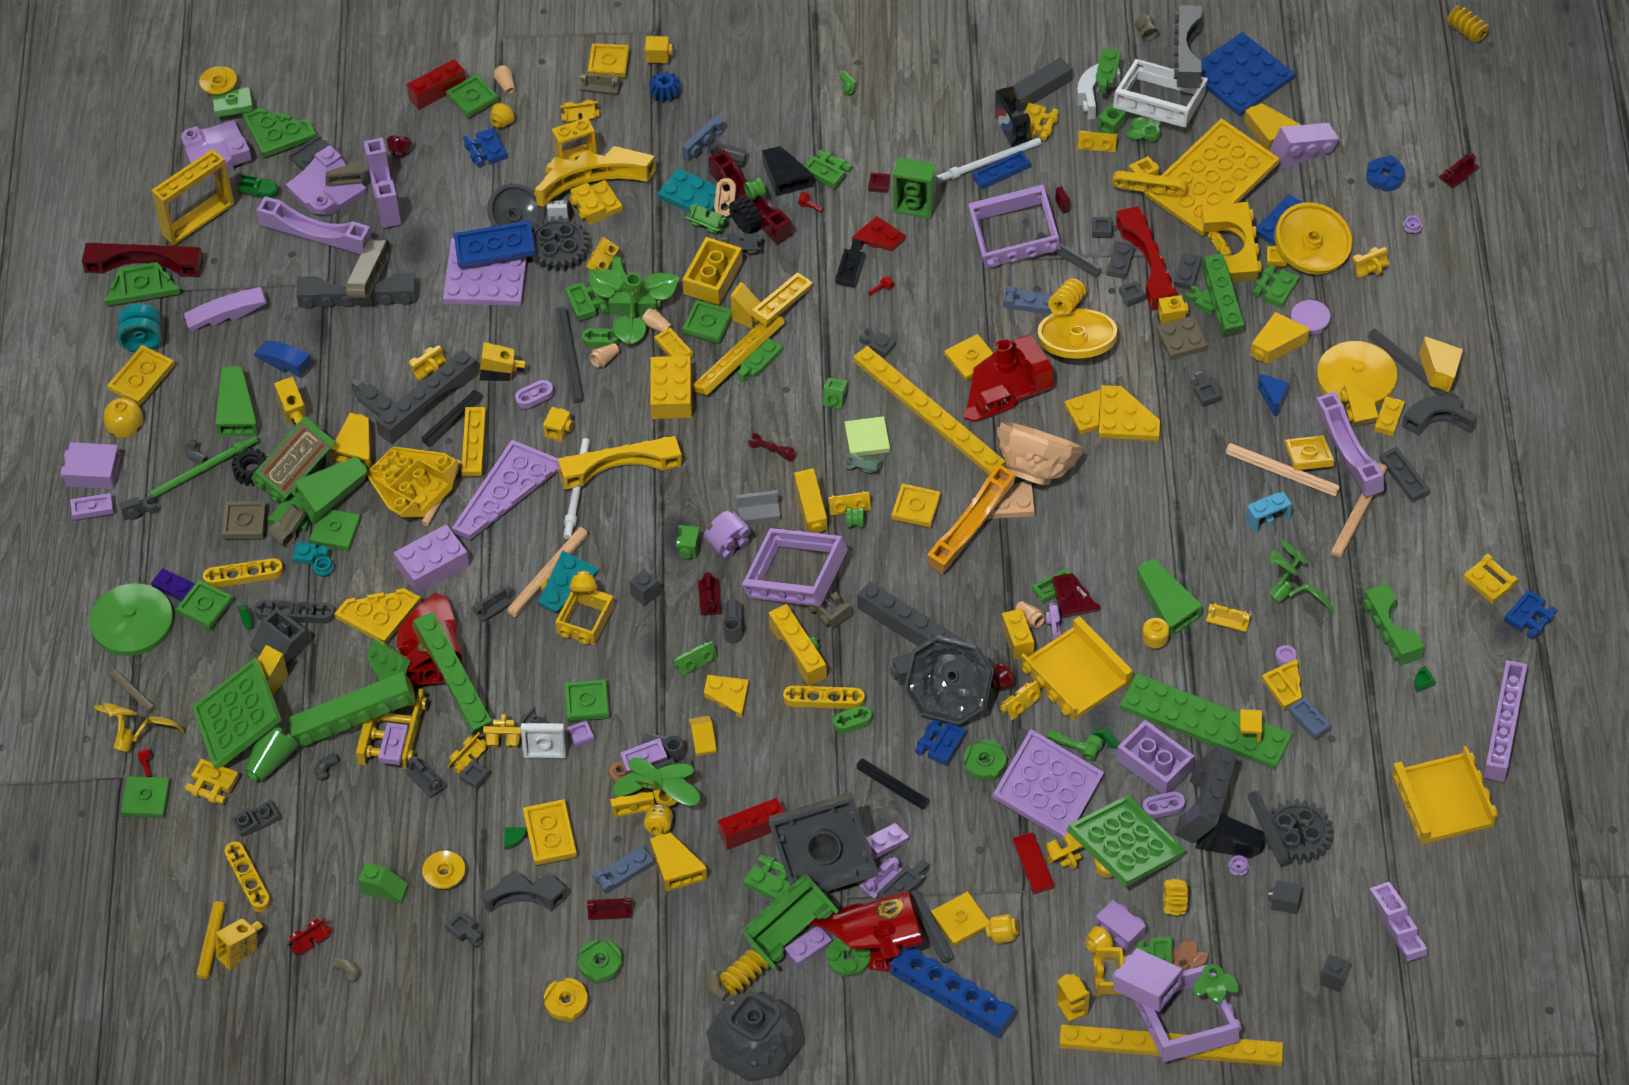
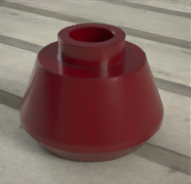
[386,136,412,157]
[991,663,1015,690]

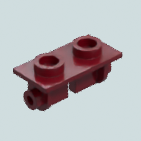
[1438,153,1479,188]
[698,572,721,615]
[587,897,631,920]

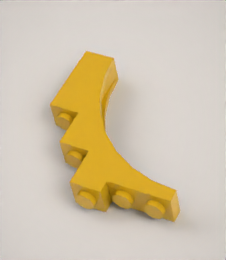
[534,146,656,207]

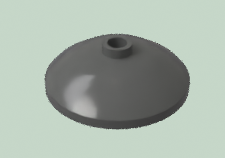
[487,184,544,228]

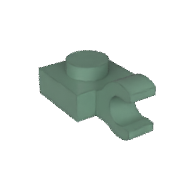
[844,453,882,473]

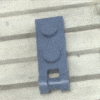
[682,116,724,162]
[1003,286,1053,314]
[592,845,654,894]

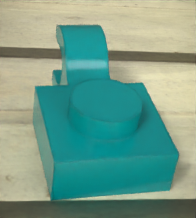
[292,542,330,565]

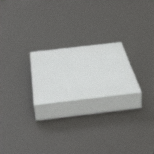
[521,723,566,758]

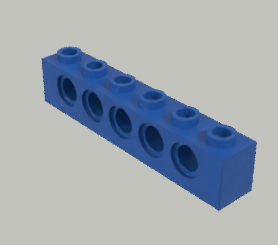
[890,947,1015,1039]

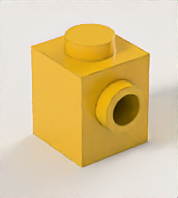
[645,36,673,63]
[1158,295,1189,324]
[543,407,573,442]

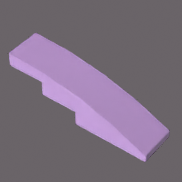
[184,287,267,332]
[1370,882,1427,962]

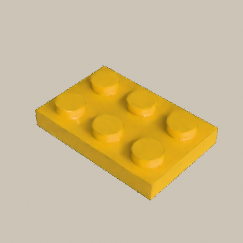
[107,345,175,406]
[523,799,577,866]

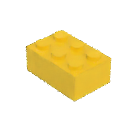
[682,237,743,305]
[650,356,692,419]

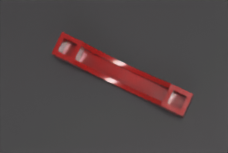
[1116,206,1177,311]

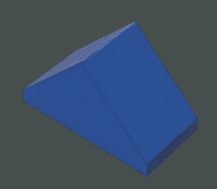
[1258,374,1289,417]

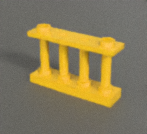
[356,689,428,770]

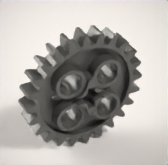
[529,216,589,271]
[1264,799,1333,864]

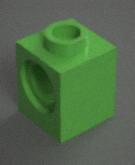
[1097,103,1127,134]

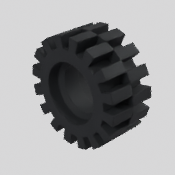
[728,195,762,233]
[231,448,267,486]

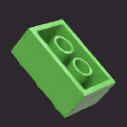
[893,157,936,219]

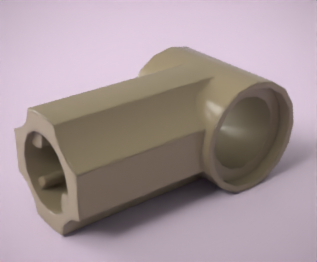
[269,504,306,547]

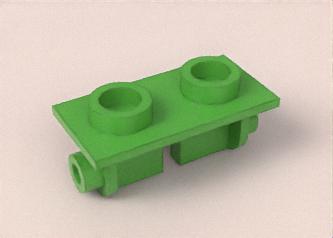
[684,204,727,233]
[673,641,718,677]

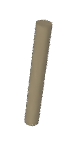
[110,669,155,713]

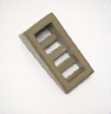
[325,161,364,186]

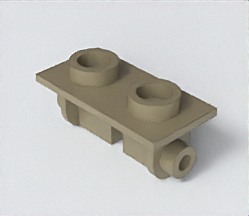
[580,72,621,94]

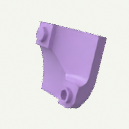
[181,120,251,180]
[286,145,367,214]

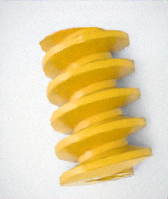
[1447,5,1490,43]
[1048,279,1087,316]
[720,950,769,995]

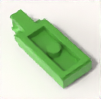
[1095,48,1121,93]
[738,338,783,383]

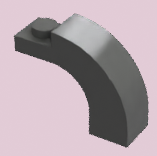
[1402,396,1477,436]

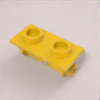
[560,100,600,123]
[1077,131,1117,152]
[828,491,871,516]
[1206,603,1252,632]
[1000,681,1042,721]
[447,732,487,774]

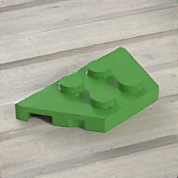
[104,262,180,306]

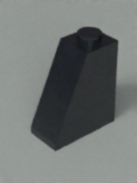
[762,146,813,196]
[1195,813,1264,859]

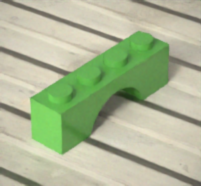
[1362,583,1424,666]

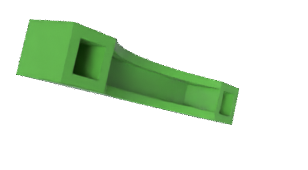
[412,611,492,735]

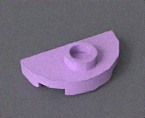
[1045,603,1061,640]

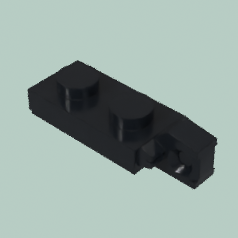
[835,238,864,287]

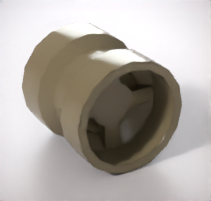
[1135,15,1159,41]

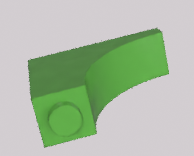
[609,257,661,316]

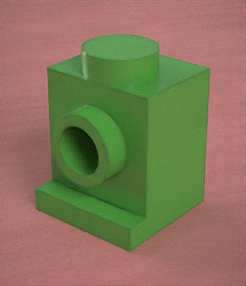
[676,525,700,559]

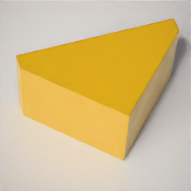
[689,715,717,756]

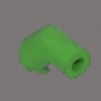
[839,71,856,95]

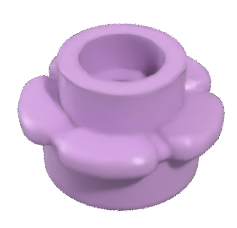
[1403,216,1422,234]
[1228,855,1250,876]

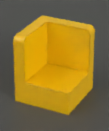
[1239,709,1262,742]

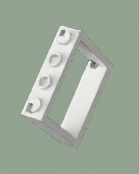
[1113,59,1208,127]

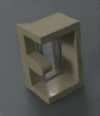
[806,590,853,629]

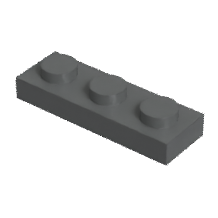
[1379,447,1430,502]

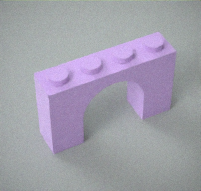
[364,138,401,228]

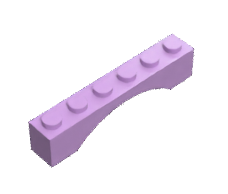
[257,196,372,254]
[1316,391,1384,497]

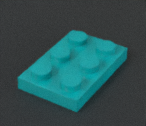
[658,168,727,217]

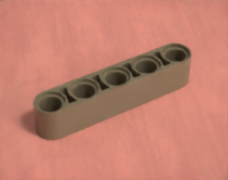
[346,239,390,299]

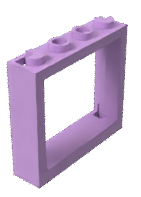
[968,185,1061,269]
[742,528,848,606]
[1133,965,1242,1062]

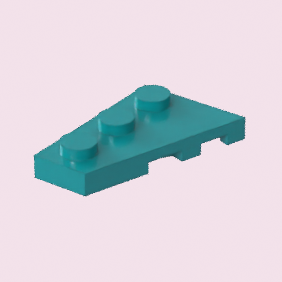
[537,550,599,614]

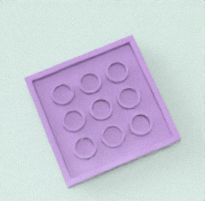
[443,238,527,306]
[991,729,1104,840]

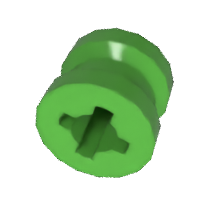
[744,178,766,201]
[847,507,863,528]

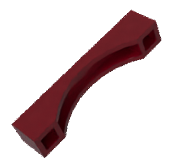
[708,149,792,244]
[82,242,203,278]

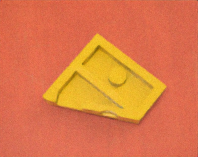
[1064,389,1101,435]
[704,675,749,718]

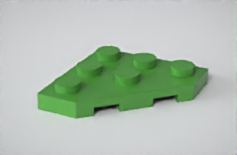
[242,108,316,158]

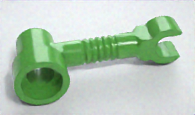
[1046,729,1104,761]

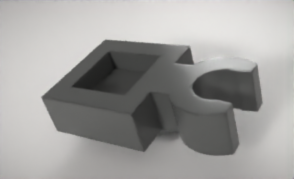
[859,328,896,358]

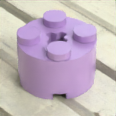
[704,510,751,559]

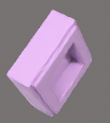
[567,720,595,748]

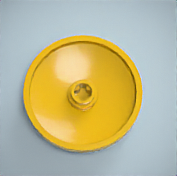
[1274,202,1352,275]
[1038,309,1117,359]
[1317,341,1397,408]

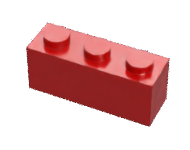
[406,59,466,110]
[718,797,784,850]

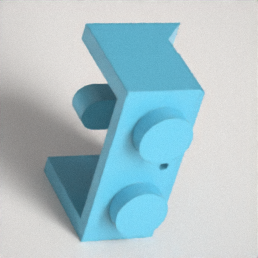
[1243,491,1292,533]

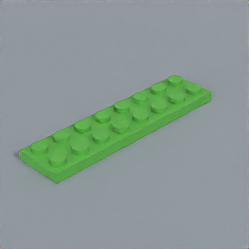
[1119,673,1292,770]

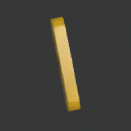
[1112,171,1188,196]
[203,558,283,588]
[783,686,865,709]
[224,842,271,912]

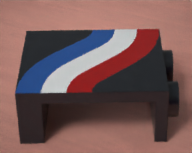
[995,86,1030,148]

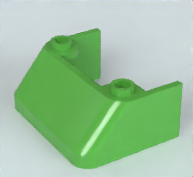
[742,874,839,970]

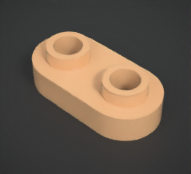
[714,178,736,217]

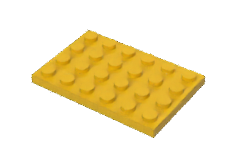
[1144,118,1280,236]

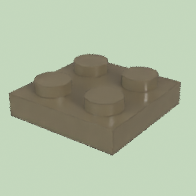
[1156,316,1208,360]
[222,501,266,539]

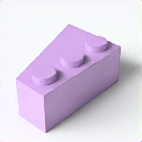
[1269,123,1339,171]

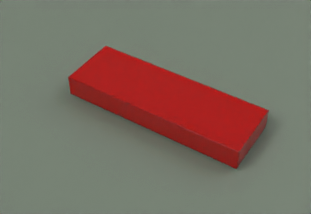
[1012,832,1054,895]

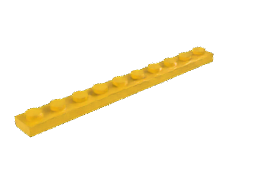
[853,346,1006,475]
[1059,1024,1283,1066]

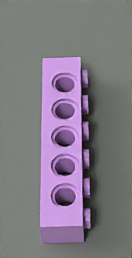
[1484,660,1527,782]

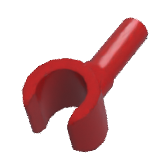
[798,192,823,212]
[867,276,895,296]
[137,748,152,777]

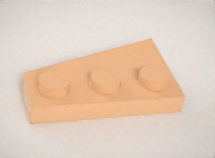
[972,480,1035,519]

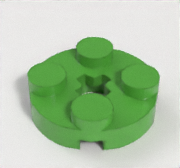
[964,740,1006,781]
[827,938,871,977]
[578,940,622,984]

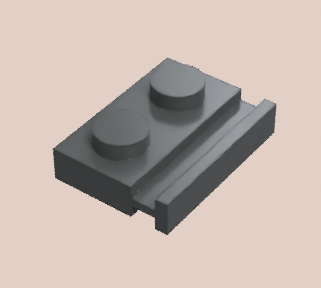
[289,135,334,171]

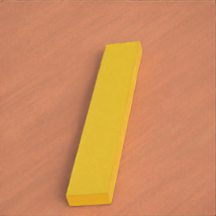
[691,316,785,395]

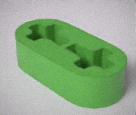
[582,328,620,348]
[833,706,872,734]

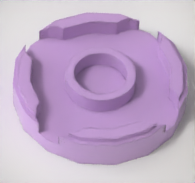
[1291,300,1330,335]

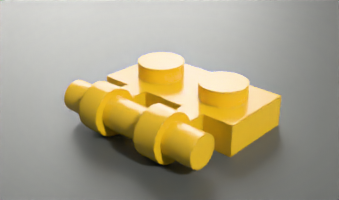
[1024,102,1059,141]
[185,759,239,805]

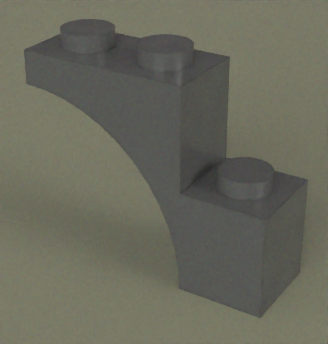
[483,870,567,913]

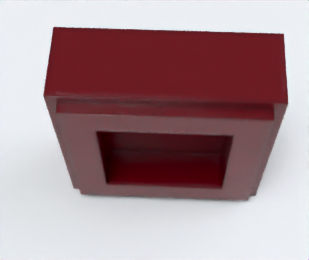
[868,172,890,193]
[1055,186,1070,214]

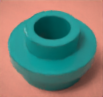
[313,556,334,576]

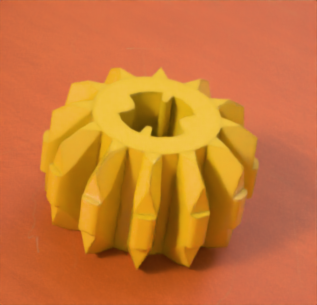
[1162,879,1188,916]

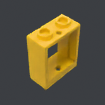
[552,117,597,161]
[555,590,615,646]

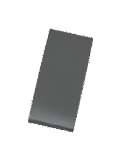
[231,800,282,836]

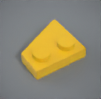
[1261,659,1302,710]

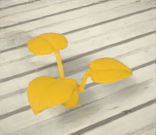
[94,703,184,752]

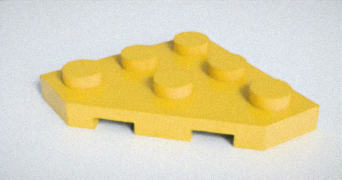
[1099,385,1160,441]
[334,588,422,644]

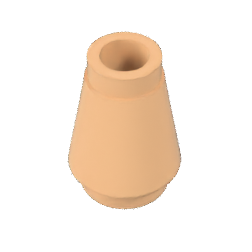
[494,65,515,94]
[642,308,672,332]
[589,343,619,368]
[1015,601,1046,629]

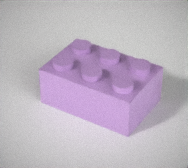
[393,525,469,594]
[1117,720,1194,794]

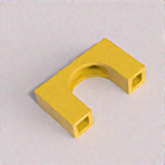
[1200,202,1262,282]

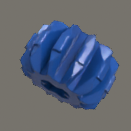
[649,71,681,103]

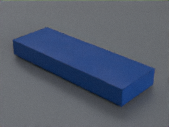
[972,151,1031,190]

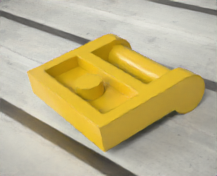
[1463,554,1519,604]

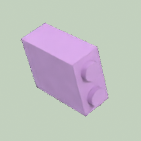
[61,442,121,489]
[1112,948,1182,1012]

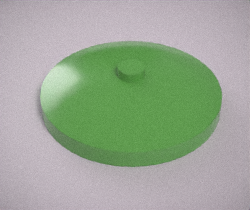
[90,583,173,656]

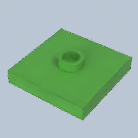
[446,74,499,118]
[212,87,253,117]
[682,300,732,343]
[309,509,361,551]
[175,580,234,630]
[564,679,609,722]
[121,776,170,818]

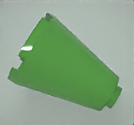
[245,726,299,782]

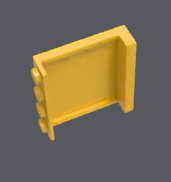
[1020,616,1133,721]
[1392,746,1498,845]

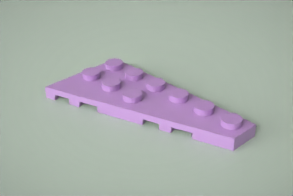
[452,440,558,540]

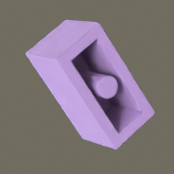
[1095,900,1146,953]

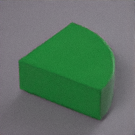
[237,604,253,629]
[1414,666,1436,693]
[1091,727,1120,748]
[504,827,527,849]

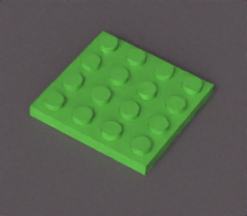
[192,658,282,769]
[1066,795,1186,887]

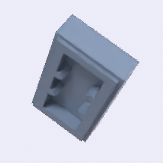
[1288,697,1331,740]

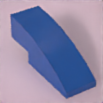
[254,341,312,377]

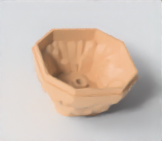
[997,422,1083,485]

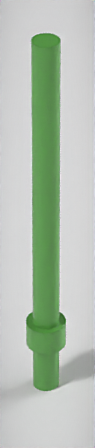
[149,435,258,498]

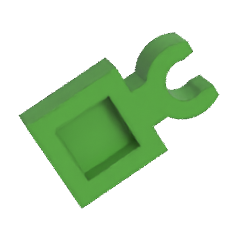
[1185,285,1214,315]

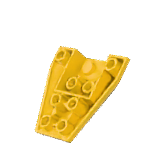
[366,446,458,517]

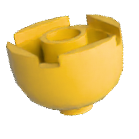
[103,398,144,438]

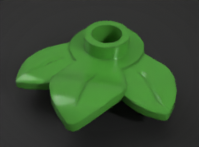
[1125,117,1161,142]
[1194,964,1238,1005]

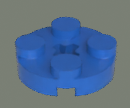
[1366,155,1405,192]

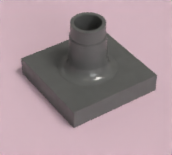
[769,792,878,892]

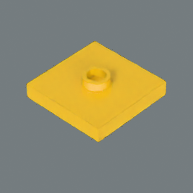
[588,43,629,78]
[944,334,993,381]
[1284,435,1334,471]
[891,484,941,528]
[931,891,989,947]

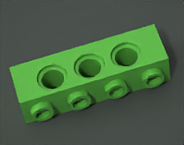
[1201,253,1244,338]

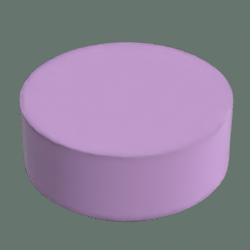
[1275,645,1297,666]

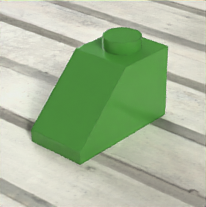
[358,862,409,903]

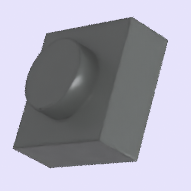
[1092,217,1112,237]
[1119,281,1145,306]
[459,761,489,790]

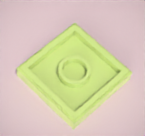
[844,416,890,456]

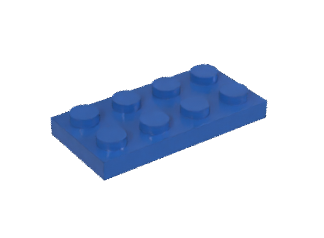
[453,220,536,268]

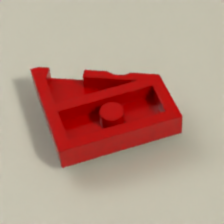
[852,216,906,251]

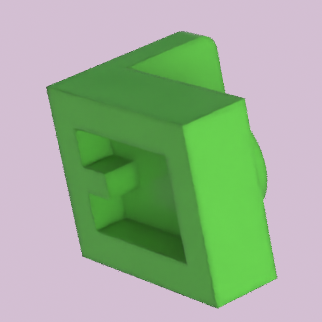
[822,378,848,408]

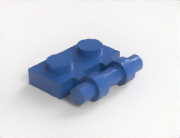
[463,128,507,167]
[1504,589,1557,639]
[915,719,966,766]

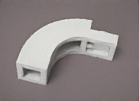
[1077,64,1120,119]

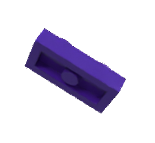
[151,568,195,601]

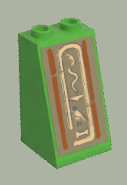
[250,416,335,504]

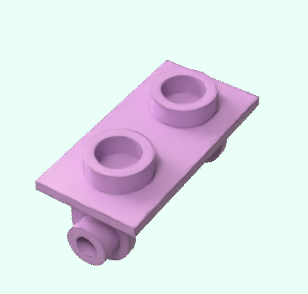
[859,857,902,899]

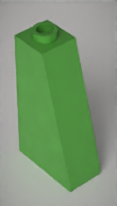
[215,366,258,436]
[292,456,367,523]
[1137,558,1202,638]

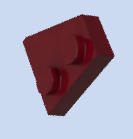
[1052,573,1101,618]

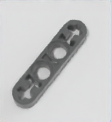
[254,600,335,624]

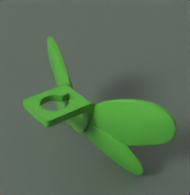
[613,758,700,806]

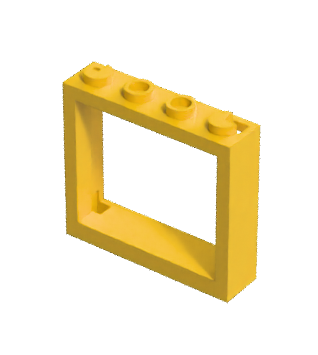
[151,149,234,245]

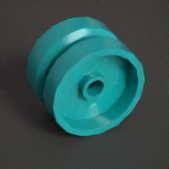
[117,304,161,352]

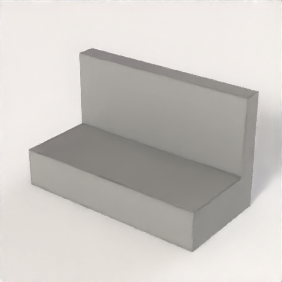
[737,490,781,525]

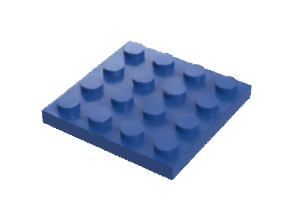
[1201,32,1295,117]

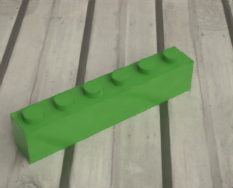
[288,671,416,748]

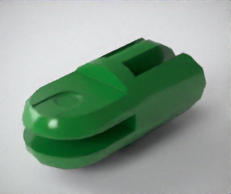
[236,174,279,198]

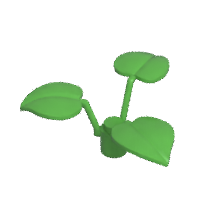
[589,269,679,345]
[1269,539,1334,616]

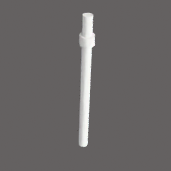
[936,138,1042,183]
[563,438,590,539]

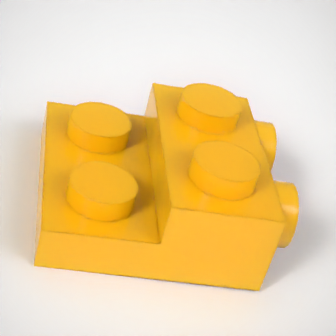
[569,180,623,225]

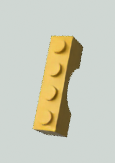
[768,604,827,686]

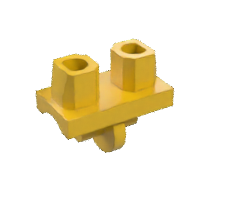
[585,237,619,270]
[1352,247,1390,278]
[408,345,447,381]
[483,714,522,748]
[1045,833,1083,870]

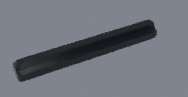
[421,390,482,446]
[856,758,929,809]

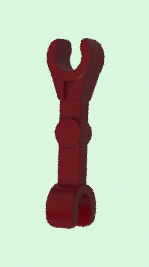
[748,433,795,462]

